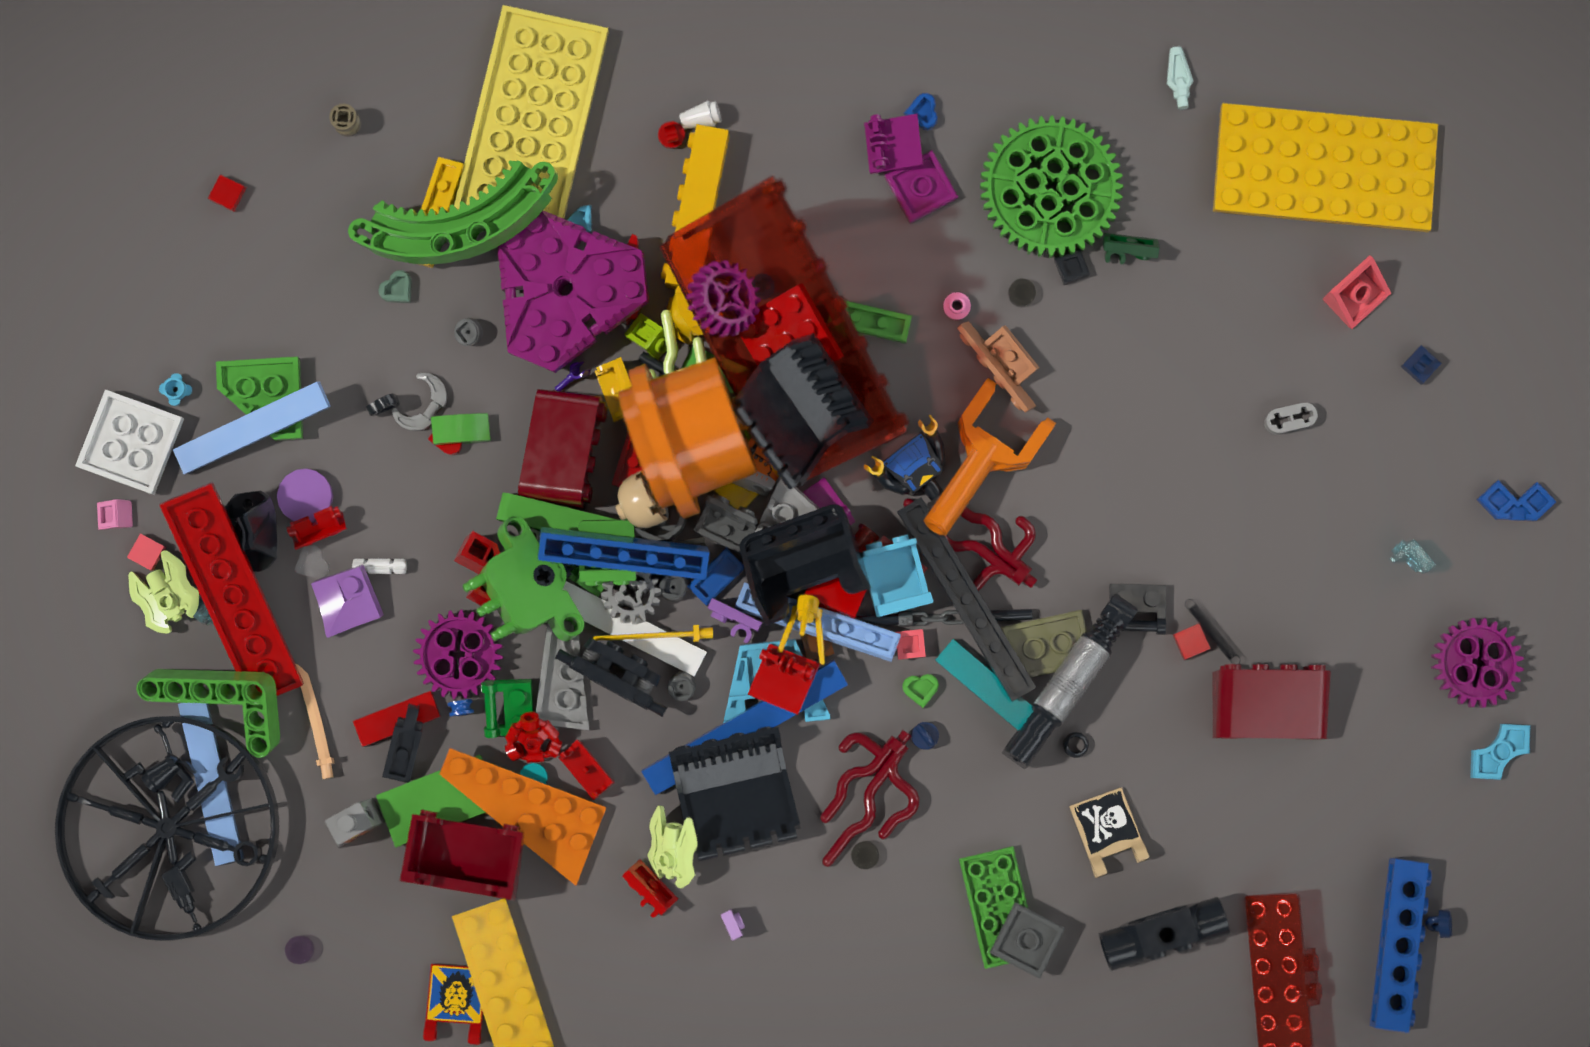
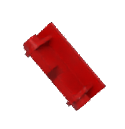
[286,505,347,550]

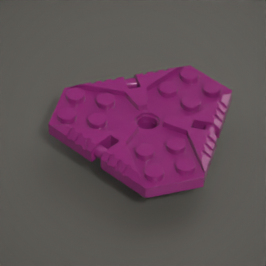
[497,210,649,373]

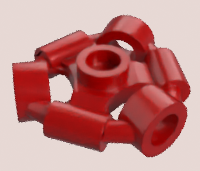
[505,712,562,763]

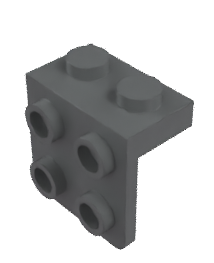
[694,494,758,555]

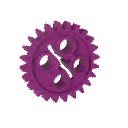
[413,609,504,700]
[1431,618,1524,708]

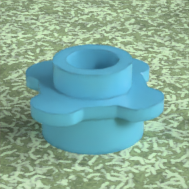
[159,373,192,406]

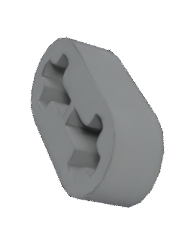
[1264,403,1318,435]

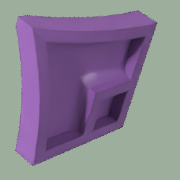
[311,564,384,638]

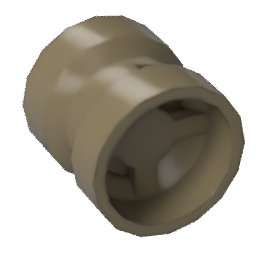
[329,103,361,137]

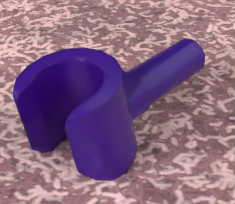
[554,361,591,391]

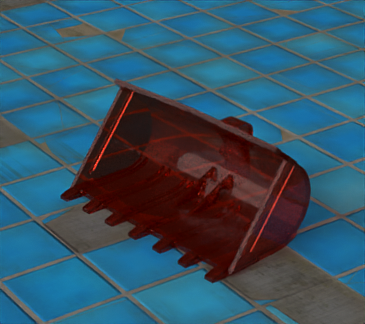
[659,176,910,486]

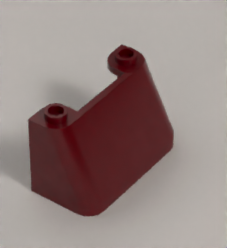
[400,810,525,901]

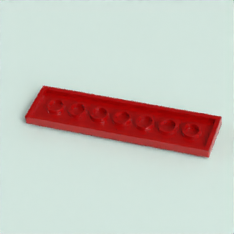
[159,482,304,696]

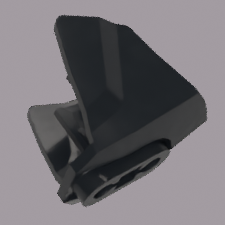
[224,490,277,572]

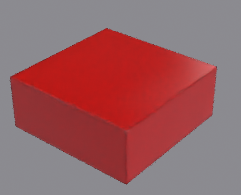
[208,175,246,212]
[1173,624,1211,660]

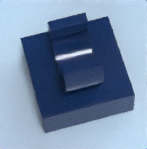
[1401,345,1442,385]

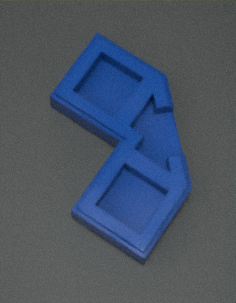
[1476,480,1556,521]

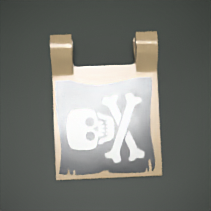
[1069,787,1149,878]

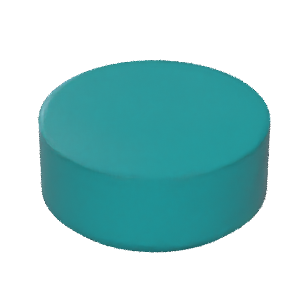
[520,763,548,784]

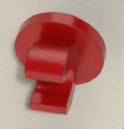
[658,121,685,149]

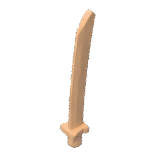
[296,664,335,779]

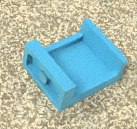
[861,534,933,617]

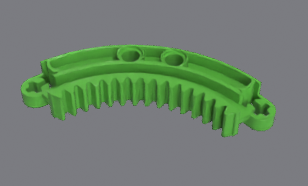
[348,160,558,264]

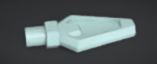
[1167,47,1193,110]

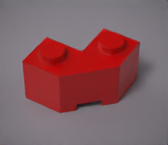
[454,531,500,606]

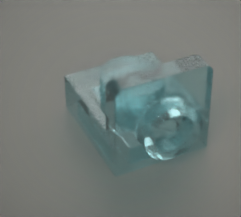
[1389,540,1436,574]

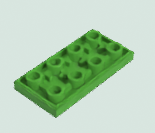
[376,755,486,848]
[959,846,1028,969]

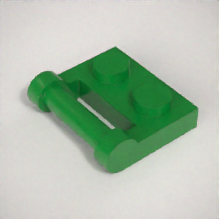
[481,679,534,738]

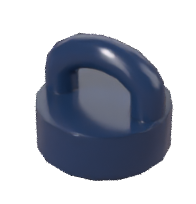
[911,722,939,750]
[1425,910,1452,938]

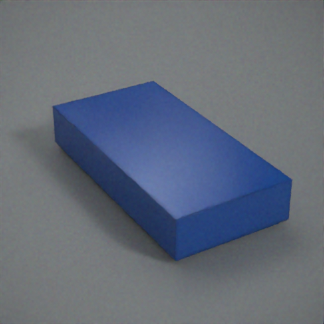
[687,548,745,606]

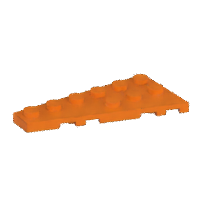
[439,748,606,886]

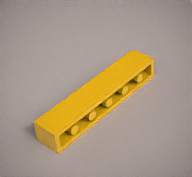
[661,124,729,289]

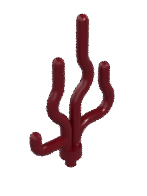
[903,498,1037,591]
[820,730,920,867]

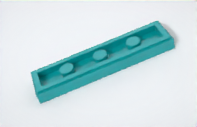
[935,639,1033,730]

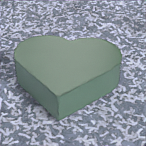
[378,270,412,303]

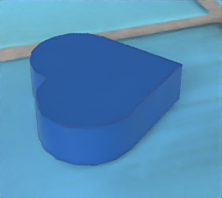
[904,93,937,130]

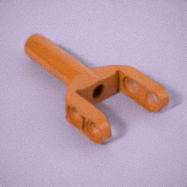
[924,377,1056,536]

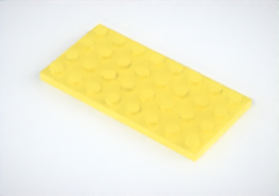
[454,5,609,219]

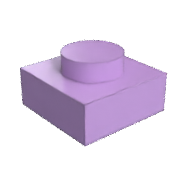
[721,909,745,940]

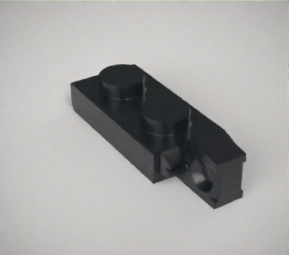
[382,704,423,783]

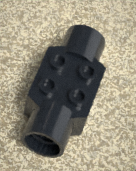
[1099,897,1230,971]

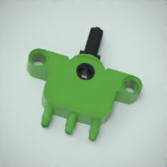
[462,515,584,641]

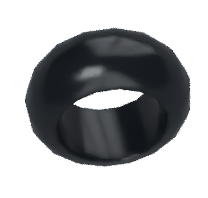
[1063,732,1089,758]

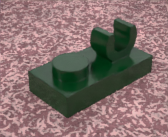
[1103,233,1160,265]

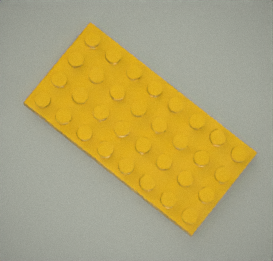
[1213,103,1438,232]

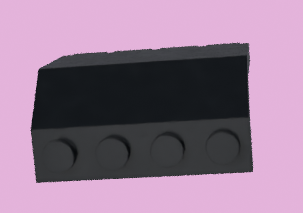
[733,333,874,490]
[669,726,801,861]

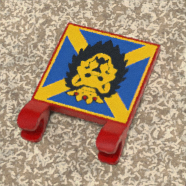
[423,964,483,1045]

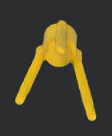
[777,595,825,665]

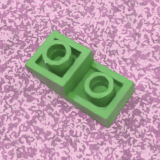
[431,413,491,445]

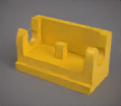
[595,357,632,422]

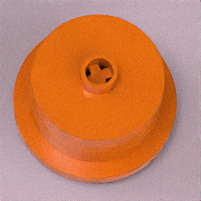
[618,357,757,518]

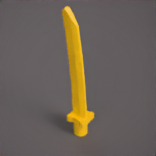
[593,625,713,642]

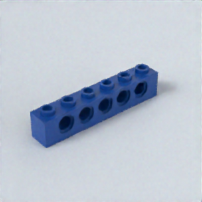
[1370,858,1432,1033]

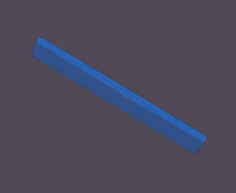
[641,660,848,795]

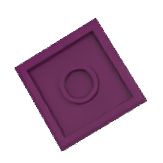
[884,150,958,224]

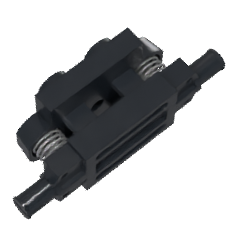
[555,638,668,717]

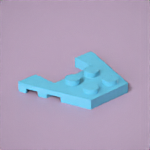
[723,639,830,723]

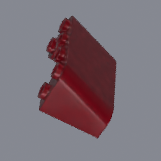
[518,389,608,509]
[1212,664,1331,740]

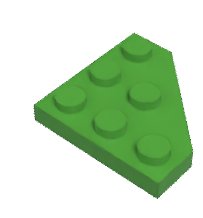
[216,357,303,441]

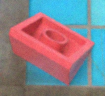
[1322,255,1391,329]

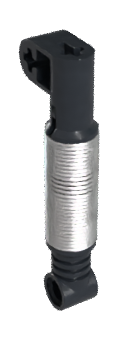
[1002,593,1138,769]

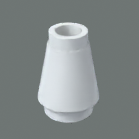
[680,100,721,129]

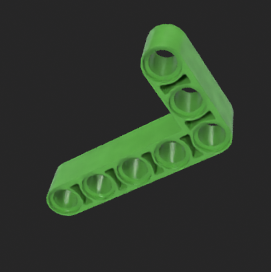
[136,669,280,758]

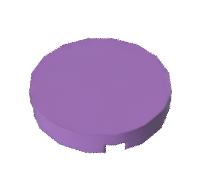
[277,469,333,523]

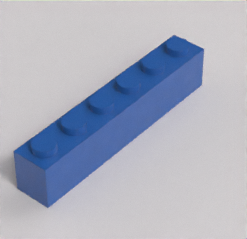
[538,527,709,580]

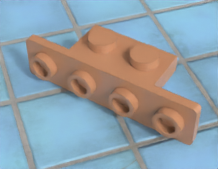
[957,321,1040,413]

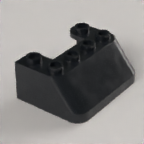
[740,504,871,626]

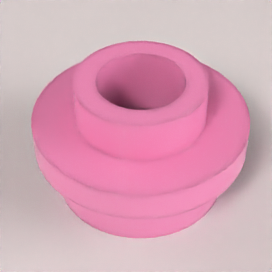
[943,292,971,320]

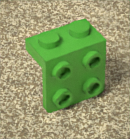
[578,519,636,586]

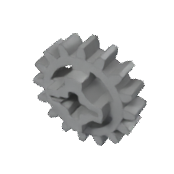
[601,572,661,625]

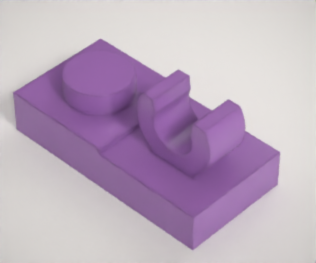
[707,598,762,644]

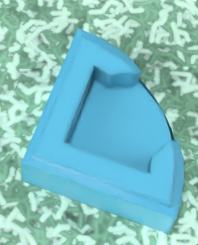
[567,205,592,233]

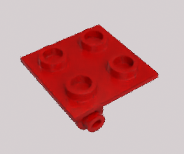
[747,643,820,715]

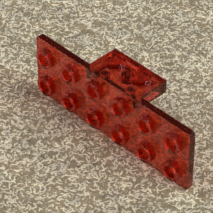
[1245,893,1322,1047]

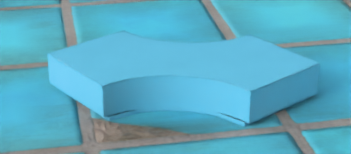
[1470,724,1530,780]

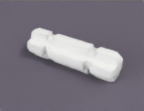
[352,559,407,574]

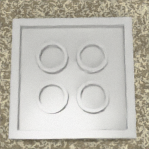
[75,390,184,495]

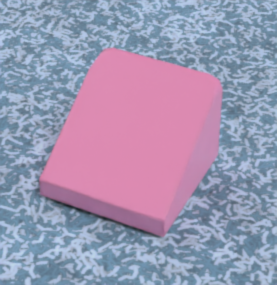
[97,499,133,530]

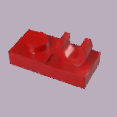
[622,859,678,918]

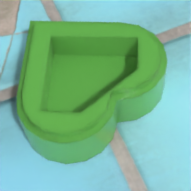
[902,674,939,708]

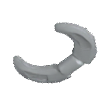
[392,373,447,431]

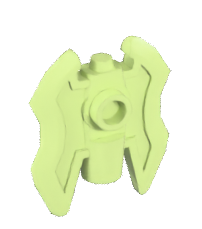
[128,551,199,634]
[647,805,697,888]

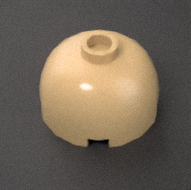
[616,471,667,528]

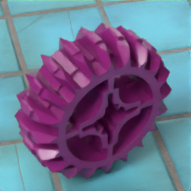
[686,260,761,337]

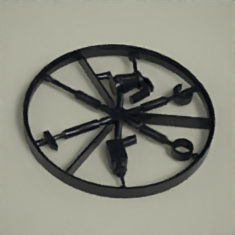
[55,716,279,941]

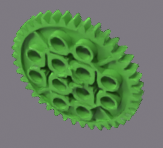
[980,115,1123,258]

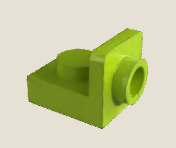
[624,313,667,359]

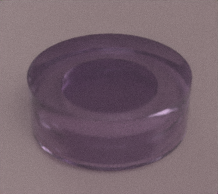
[285,936,315,964]

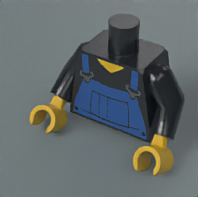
[864,415,946,501]

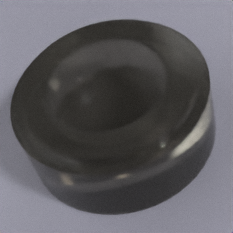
[1008,279,1036,307]
[851,841,879,869]

